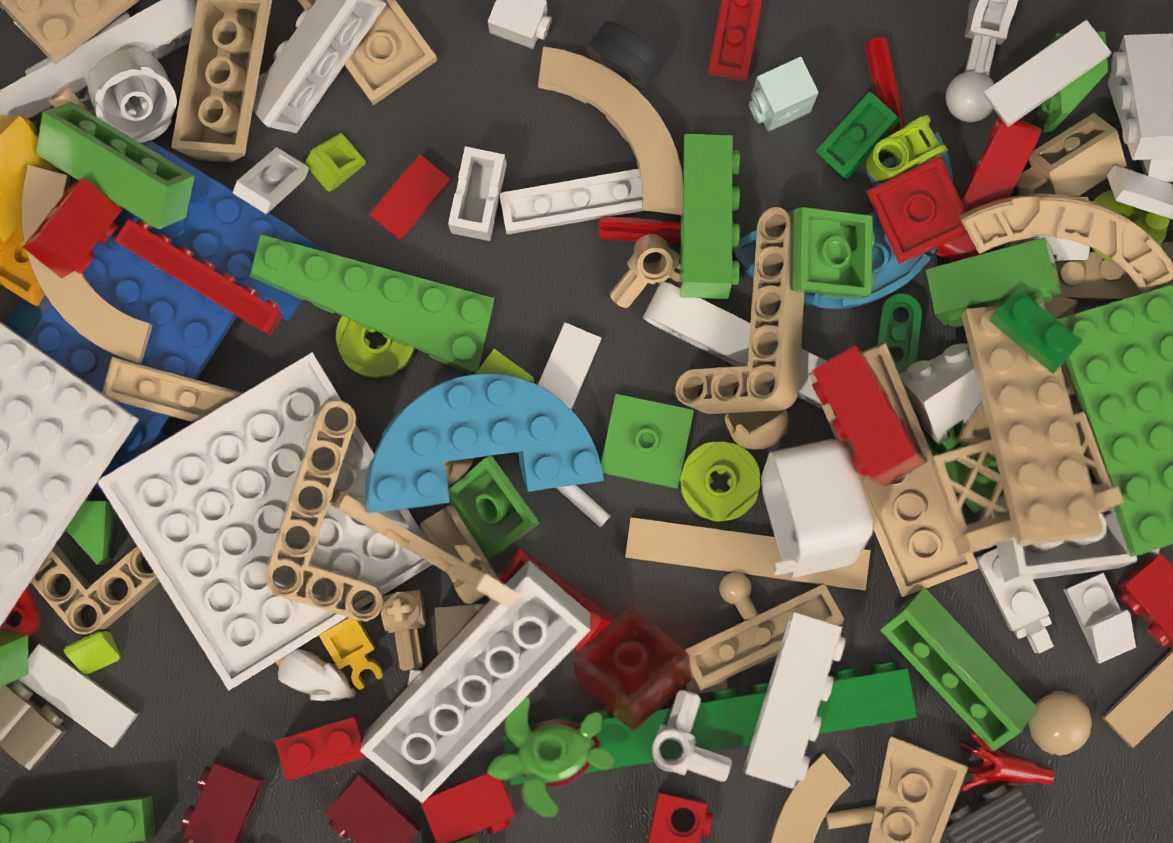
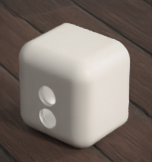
[761,439,874,579]

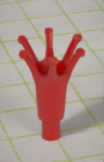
[960,731,1054,792]

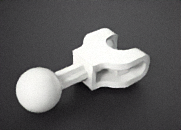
[946,0,1018,122]

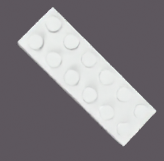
[360,561,590,803]

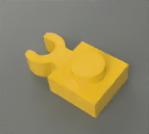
[319,617,383,690]

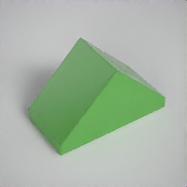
[65,501,115,565]

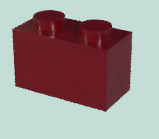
[181,760,265,843]
[325,773,422,843]

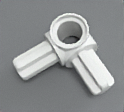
[652,690,732,782]

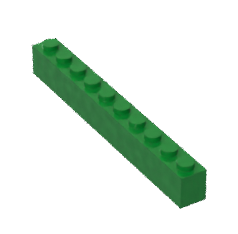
[503,661,917,785]

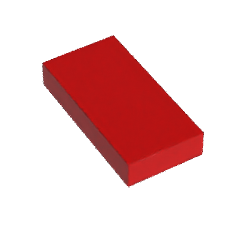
[369,154,451,242]

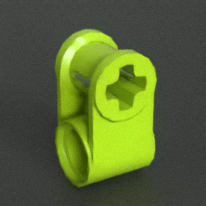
[866,115,948,182]

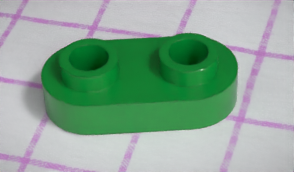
[876,294,922,374]

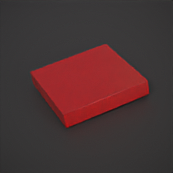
[866,156,968,264]

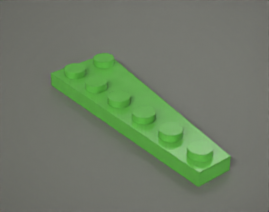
[249,235,494,375]

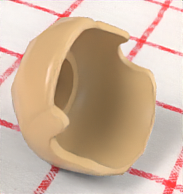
[724,409,789,449]
[1028,690,1092,756]

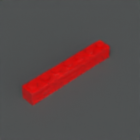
[115,219,283,336]

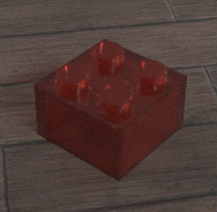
[572,606,692,732]

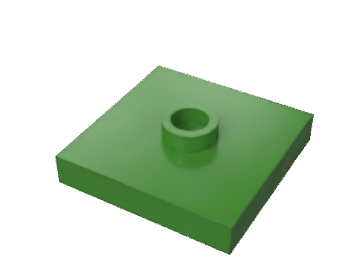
[601,394,694,489]

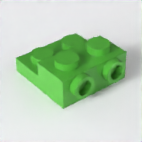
[792,207,875,300]

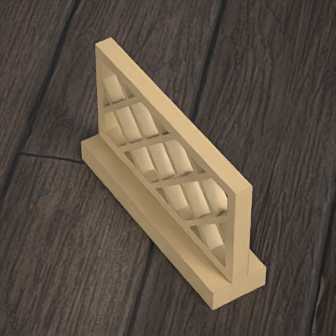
[930,412,1124,556]

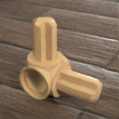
[610,234,680,308]
[381,589,426,671]

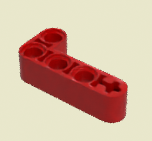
[934,117,1042,263]

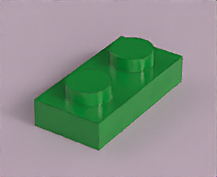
[816,91,901,179]
[989,288,1082,374]

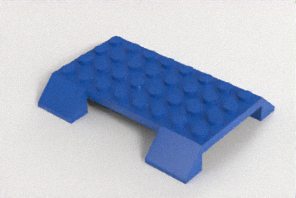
[5,140,325,494]

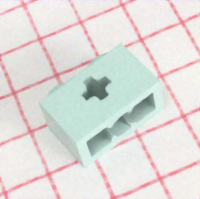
[749,57,819,132]

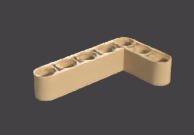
[675,207,805,414]
[265,400,383,621]
[30,544,160,634]

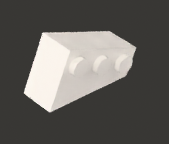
[1107,34,1173,160]
[899,343,982,444]

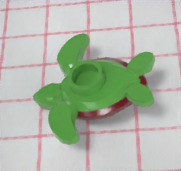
[488,697,614,817]

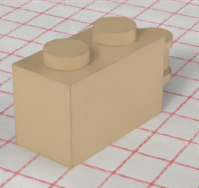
[1016,113,1127,197]

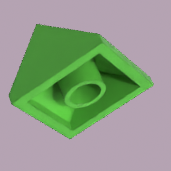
[448,455,540,560]

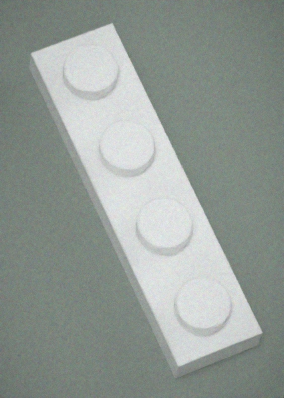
[499,169,645,234]

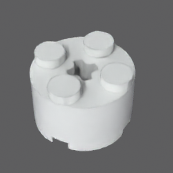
[88,47,177,143]

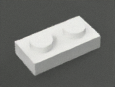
[233,147,309,214]

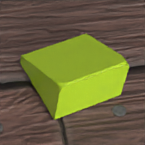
[306,132,366,192]
[64,631,121,674]

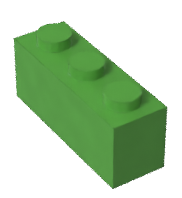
[926,237,1062,327]

